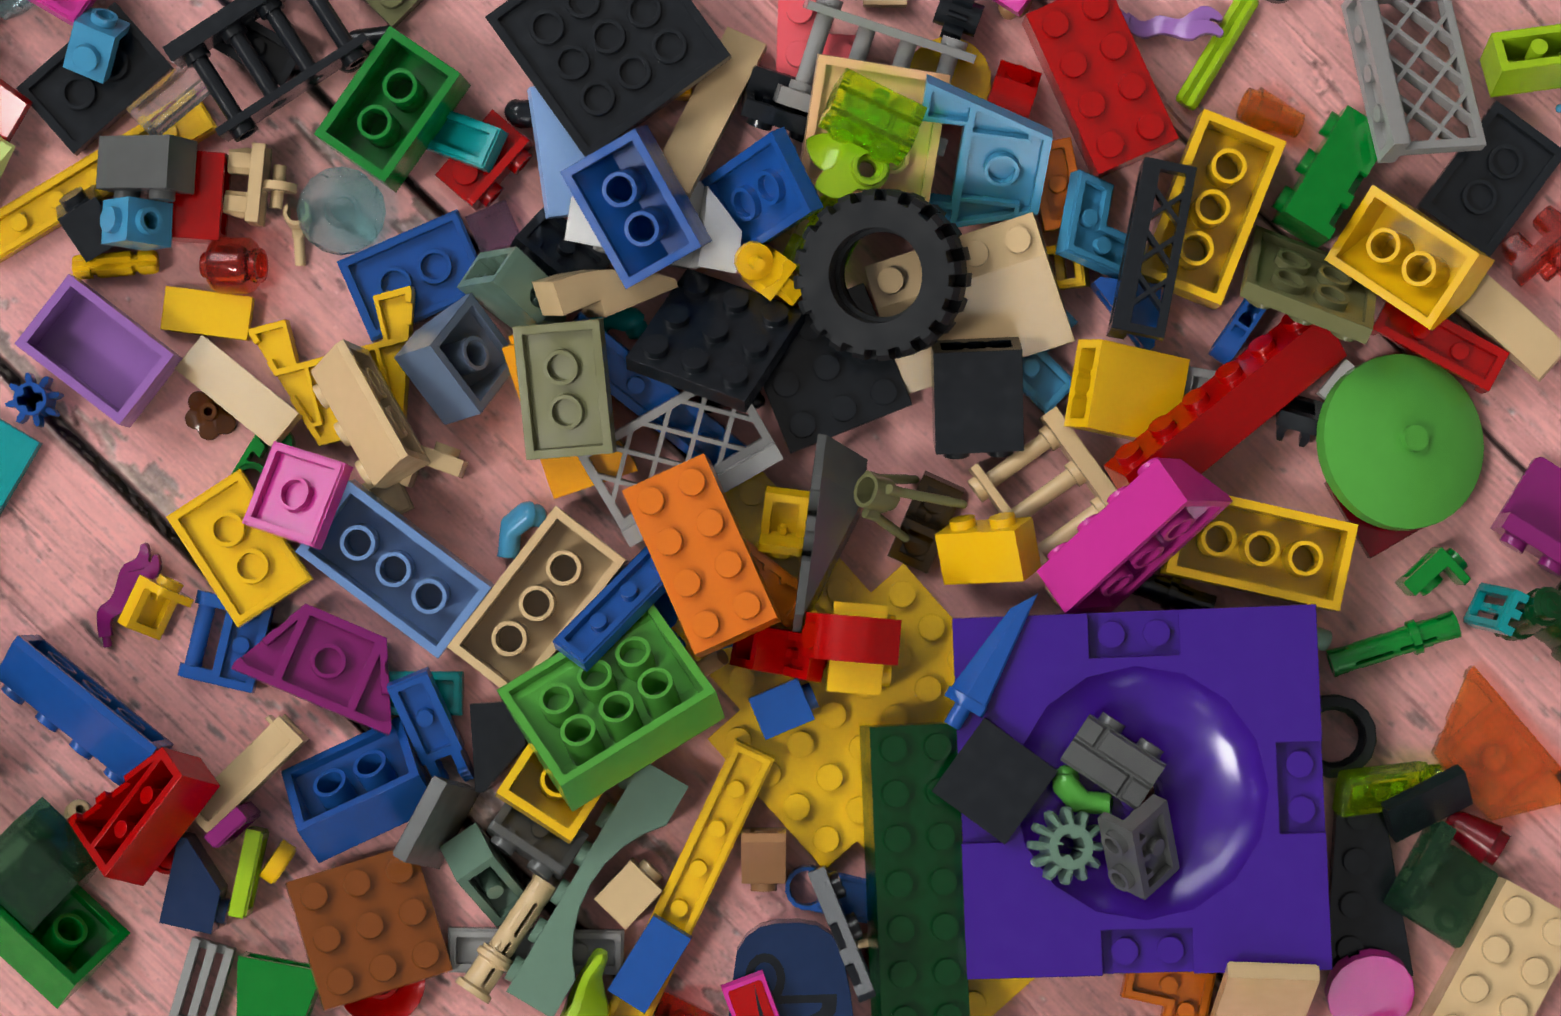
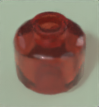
[199,237,269,294]

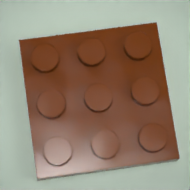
[285,850,453,1012]

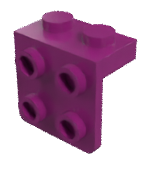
[1490,457,1561,577]

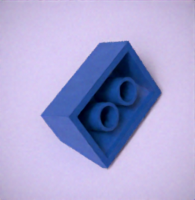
[560,125,712,289]
[281,716,431,863]

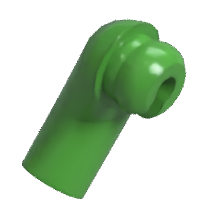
[1052,765,1113,814]

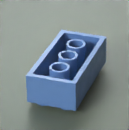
[295,479,495,658]

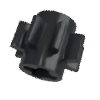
[933,0,985,40]

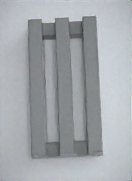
[169,936,237,1016]

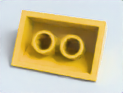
[1324,185,1495,331]

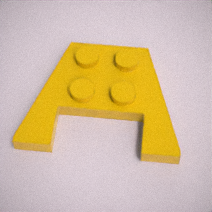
[248,286,416,446]

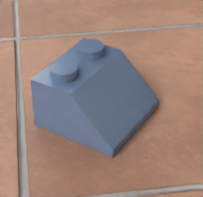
[394,293,511,425]

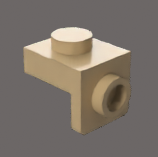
[400,441,469,488]

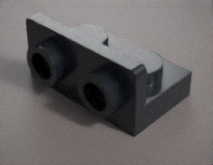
[510,207,611,277]

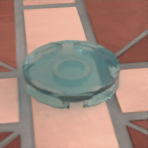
[296,166,386,255]

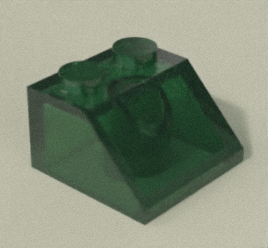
[0,797,98,933]

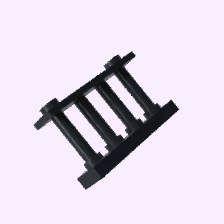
[162,0,375,142]

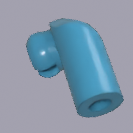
[497,501,546,559]

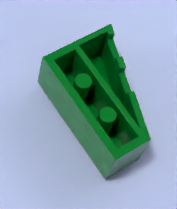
[1271,105,1377,248]

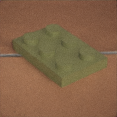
[512,318,617,460]

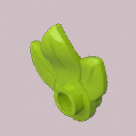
[806,110,890,199]

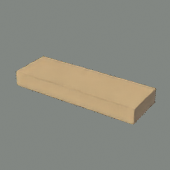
[174,335,303,447]

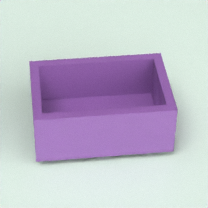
[14,274,183,428]

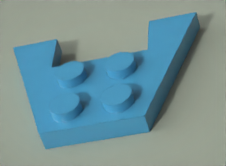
[920,74,1053,227]

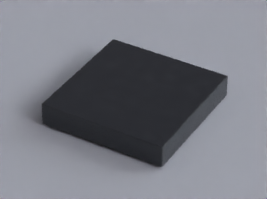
[932,718,1059,844]

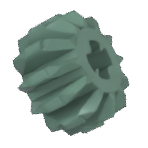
[1026,807,1104,885]

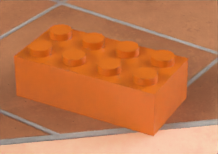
[622,453,782,658]

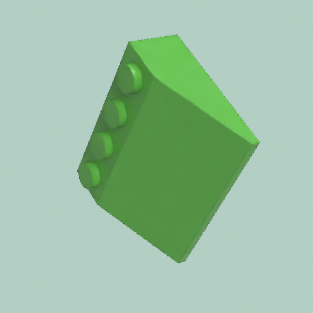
[497,604,725,812]

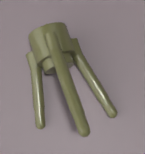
[853,470,968,542]

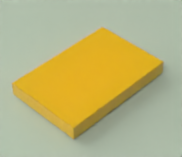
[166,469,314,628]

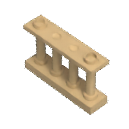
[967,406,1117,609]

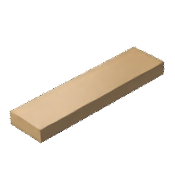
[662,26,767,199]

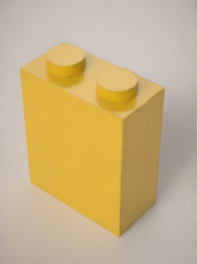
[1064,339,1190,441]

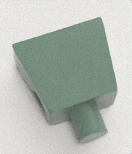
[457,246,566,328]

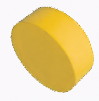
[258,839,297,884]

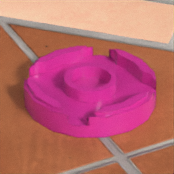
[1324,948,1415,1016]

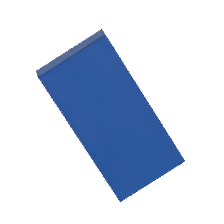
[607,913,692,1014]

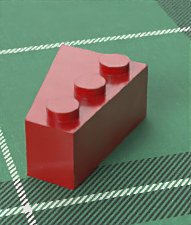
[67,747,220,886]

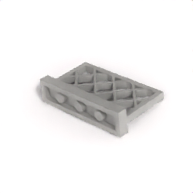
[1341,0,1487,163]
[577,391,784,548]

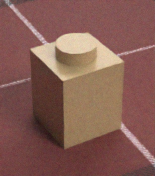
[594,857,664,929]

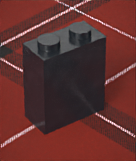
[931,337,1024,459]

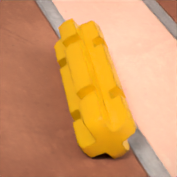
[72,250,160,279]

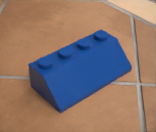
[0,635,174,786]

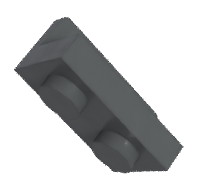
[486,803,589,881]

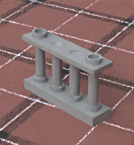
[773,0,977,157]

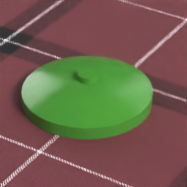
[1316,354,1484,531]

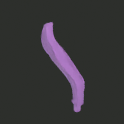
[1120,6,1224,41]

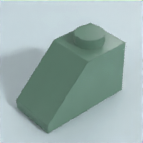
[439,823,525,928]

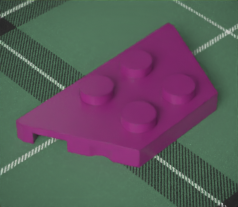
[231,603,392,736]

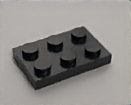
[16,2,175,156]
[1416,100,1561,257]

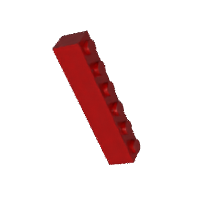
[1103,314,1347,489]

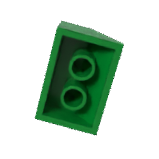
[0,843,130,1009]

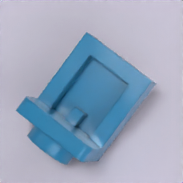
[63,8,130,84]

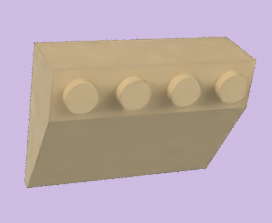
[864,212,1075,394]

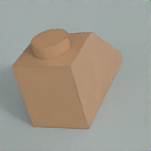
[741,827,786,892]

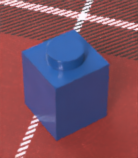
[748,678,819,740]

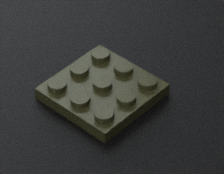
[1240,225,1376,344]

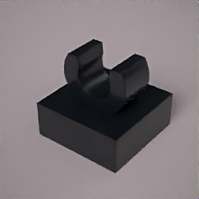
[1276,395,1323,447]

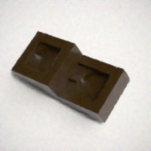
[887,471,965,573]

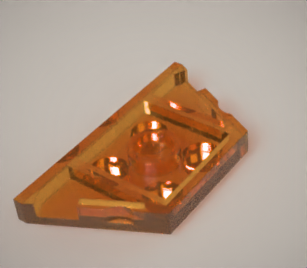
[1431,665,1561,821]

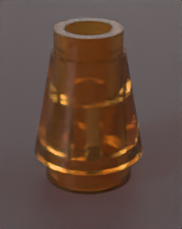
[1236,87,1305,138]

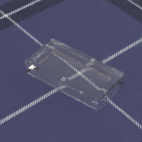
[126,65,210,135]

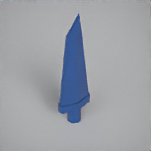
[944,594,1038,731]

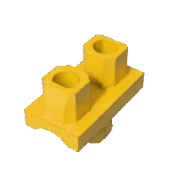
[734,241,802,306]

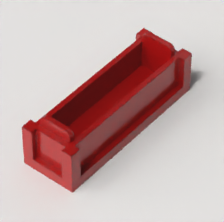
[1371,299,1509,394]

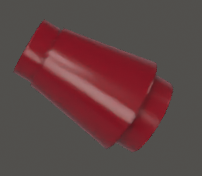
[1441,811,1511,866]

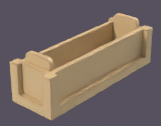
[195,714,310,833]

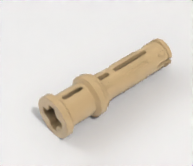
[455,874,557,1004]

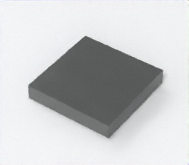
[393,776,479,869]

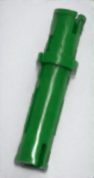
[1326,610,1461,677]

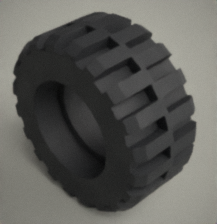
[793,189,972,361]

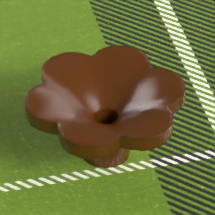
[185,391,236,440]

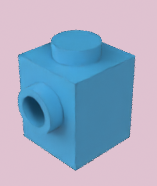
[100,196,173,251]

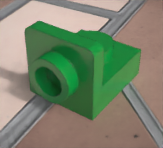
[1395,547,1471,596]

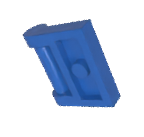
[177,590,275,693]

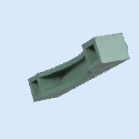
[504,764,689,1016]

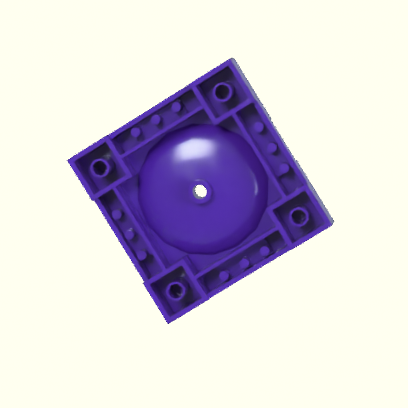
[952,604,1332,979]

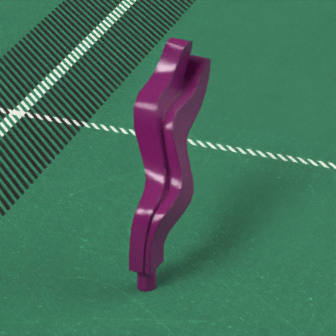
[97,542,162,648]

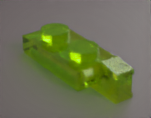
[1332,761,1444,817]

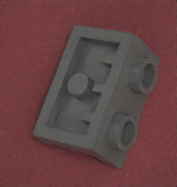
[1097,794,1180,900]

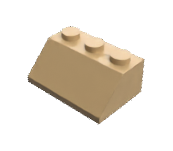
[311,339,431,489]

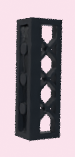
[1106,157,1197,341]

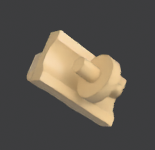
[223,142,298,227]

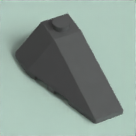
[792,434,868,633]

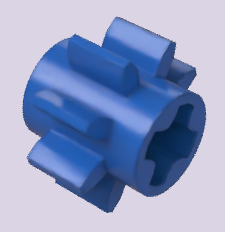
[5,372,64,428]

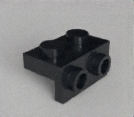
[741,65,813,143]

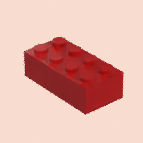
[1022,0,1179,178]

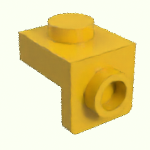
[758,486,810,559]
[117,574,194,640]

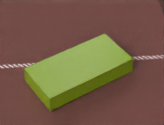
[228,826,270,919]

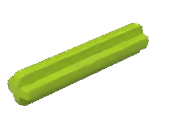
[1176,0,1259,111]

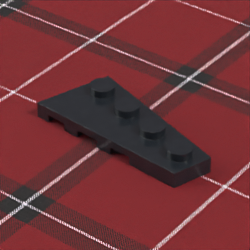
[1329,792,1414,976]

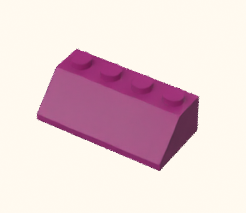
[1037,457,1233,614]

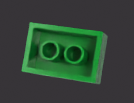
[314,26,471,192]

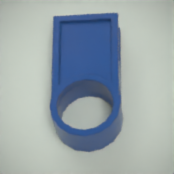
[1208,298,1267,364]
[785,865,867,924]

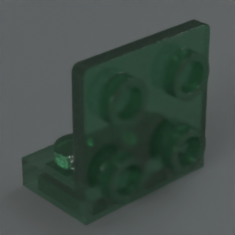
[1383,821,1498,948]

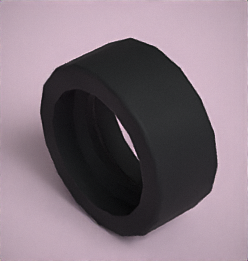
[1320,694,1377,778]

